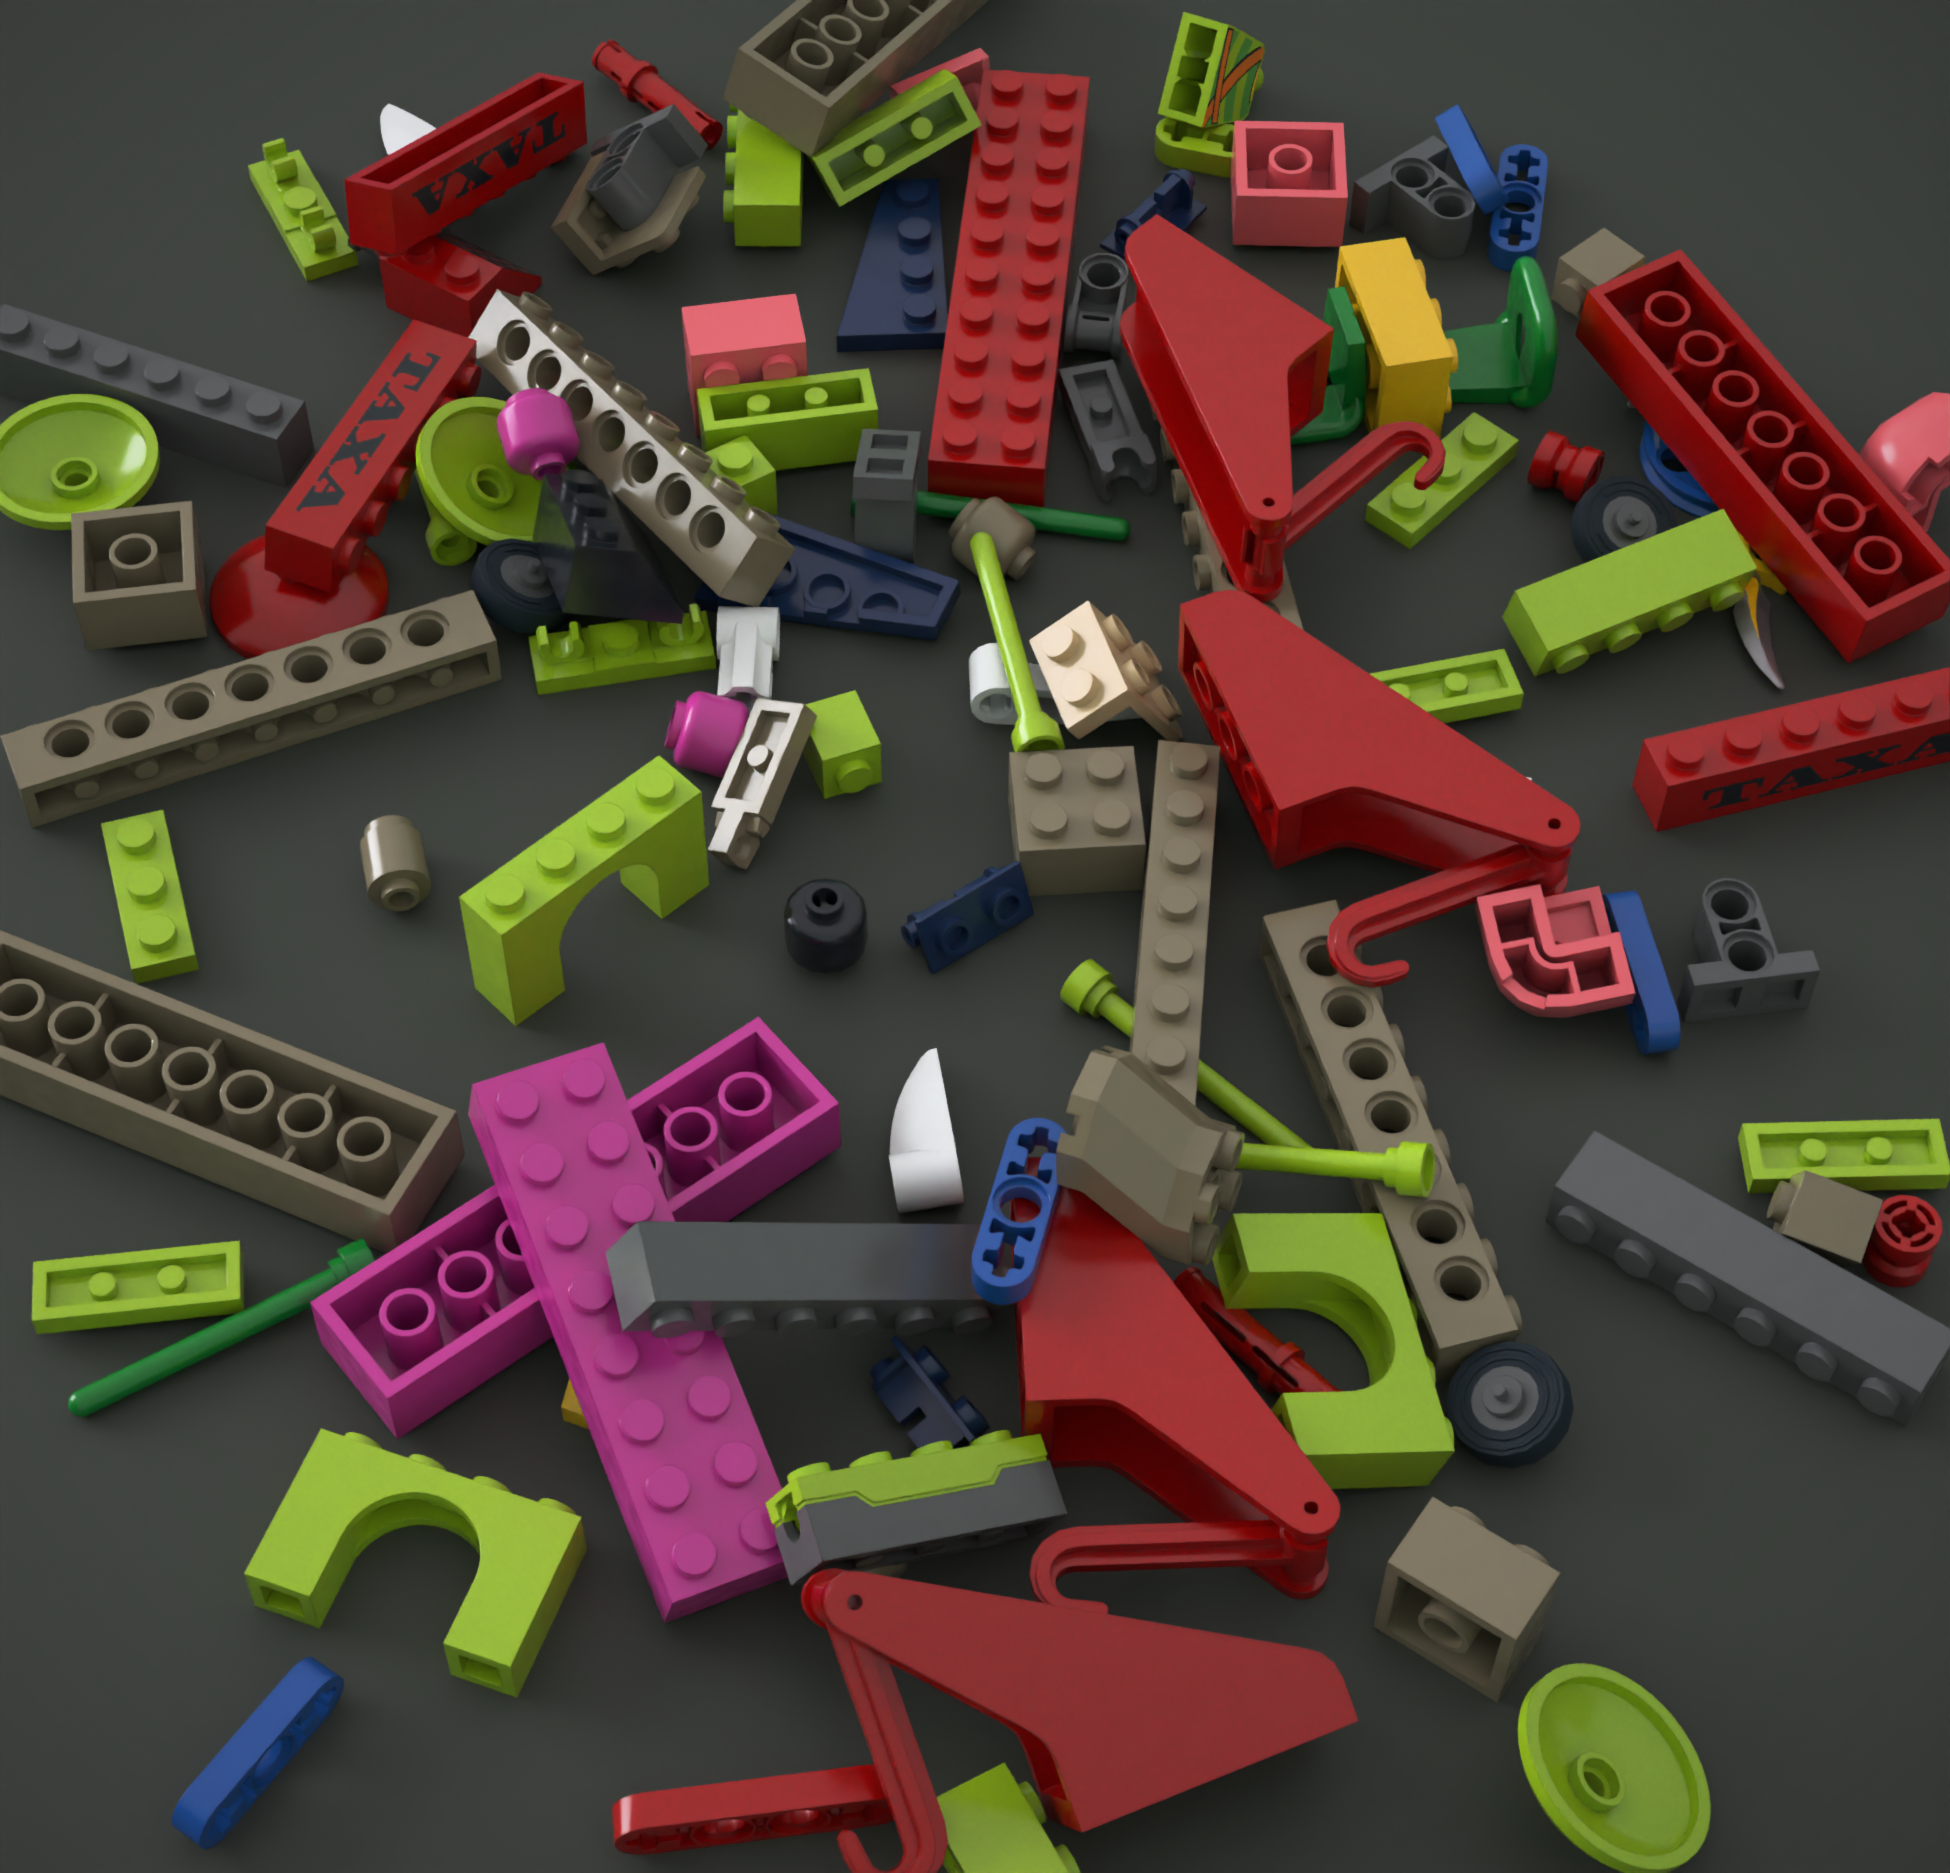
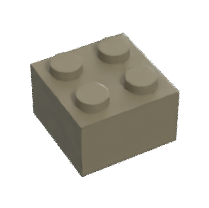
[71,501,208,651]
[1008,746,1146,896]
[1373,1497,1560,1703]

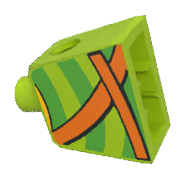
[1157,12,1265,128]

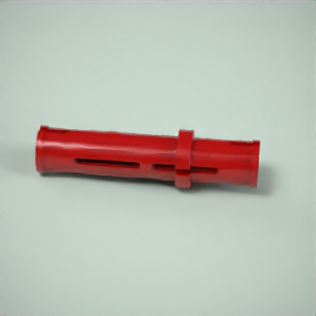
[592,39,723,152]
[1174,1266,1342,1395]

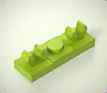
[248,138,359,282]
[528,604,716,695]

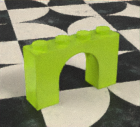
[459,755,709,1026]
[1212,1213,1455,1489]
[244,1428,587,1698]

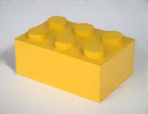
[1335,237,1458,438]

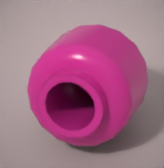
[497,388,580,480]
[664,691,749,778]

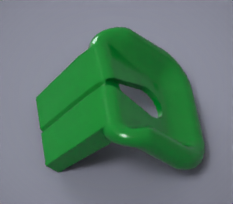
[1443,256,1558,409]
[1290,286,1367,445]

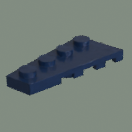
[837,179,948,352]
[694,513,961,640]

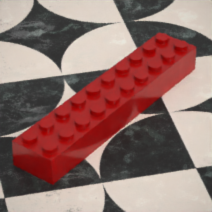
[928,69,1090,507]

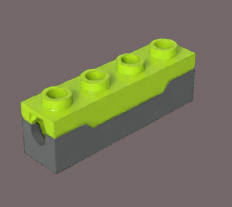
[765,1430,1068,1586]

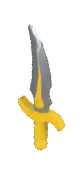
[1733,525,1787,689]

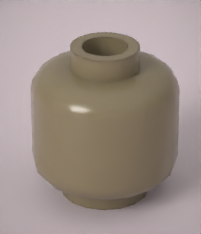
[948,497,1038,581]

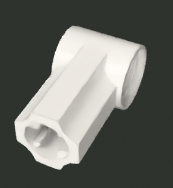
[716,606,780,715]

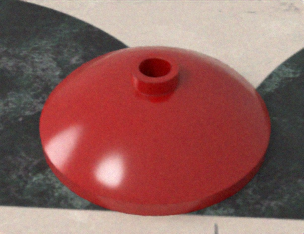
[209,534,389,659]

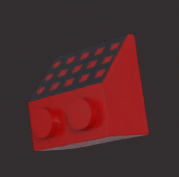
[379,232,542,337]

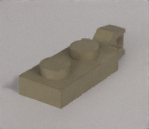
[708,698,817,870]

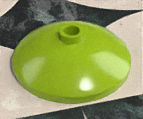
[0,394,160,531]
[416,397,578,546]
[1518,1663,1711,1873]

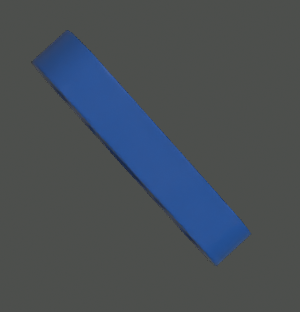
[1435,104,1509,216]
[1487,144,1548,272]
[1602,890,1681,1055]
[971,1118,1067,1305]
[172,1657,344,1849]

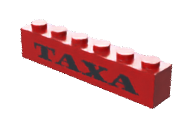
[344,72,587,257]
[264,319,482,593]
[1632,667,1950,832]

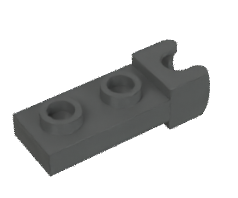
[1058,359,1157,502]

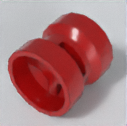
[1527,430,1605,503]
[1862,1195,1943,1288]

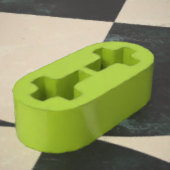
[1154,117,1234,178]

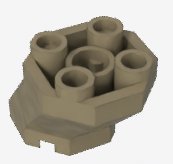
[1056,1046,1245,1265]

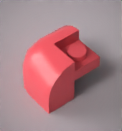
[1859,392,1950,532]
[1474,884,1635,1018]

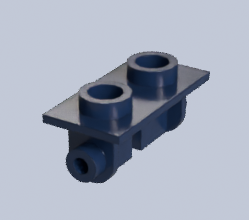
[1100,169,1207,261]
[901,861,1034,974]
[870,1336,990,1449]

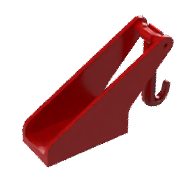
[1119,214,1446,602]
[1178,590,1581,988]
[1010,1157,1341,1614]
[801,1568,1358,1873]

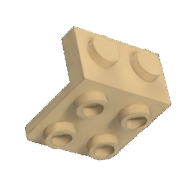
[1029,600,1183,742]

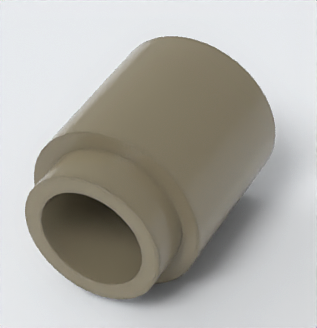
[360,815,431,911]

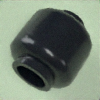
[784,878,868,974]

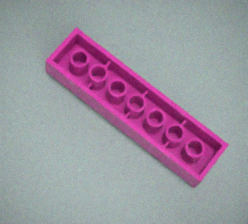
[310,1016,841,1440]
[468,1042,788,1623]

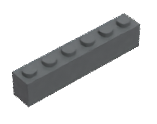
[0,304,314,488]
[1546,1130,1950,1426]
[606,1221,1010,1338]

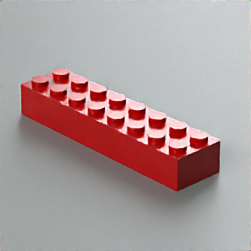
[1575,249,1950,663]

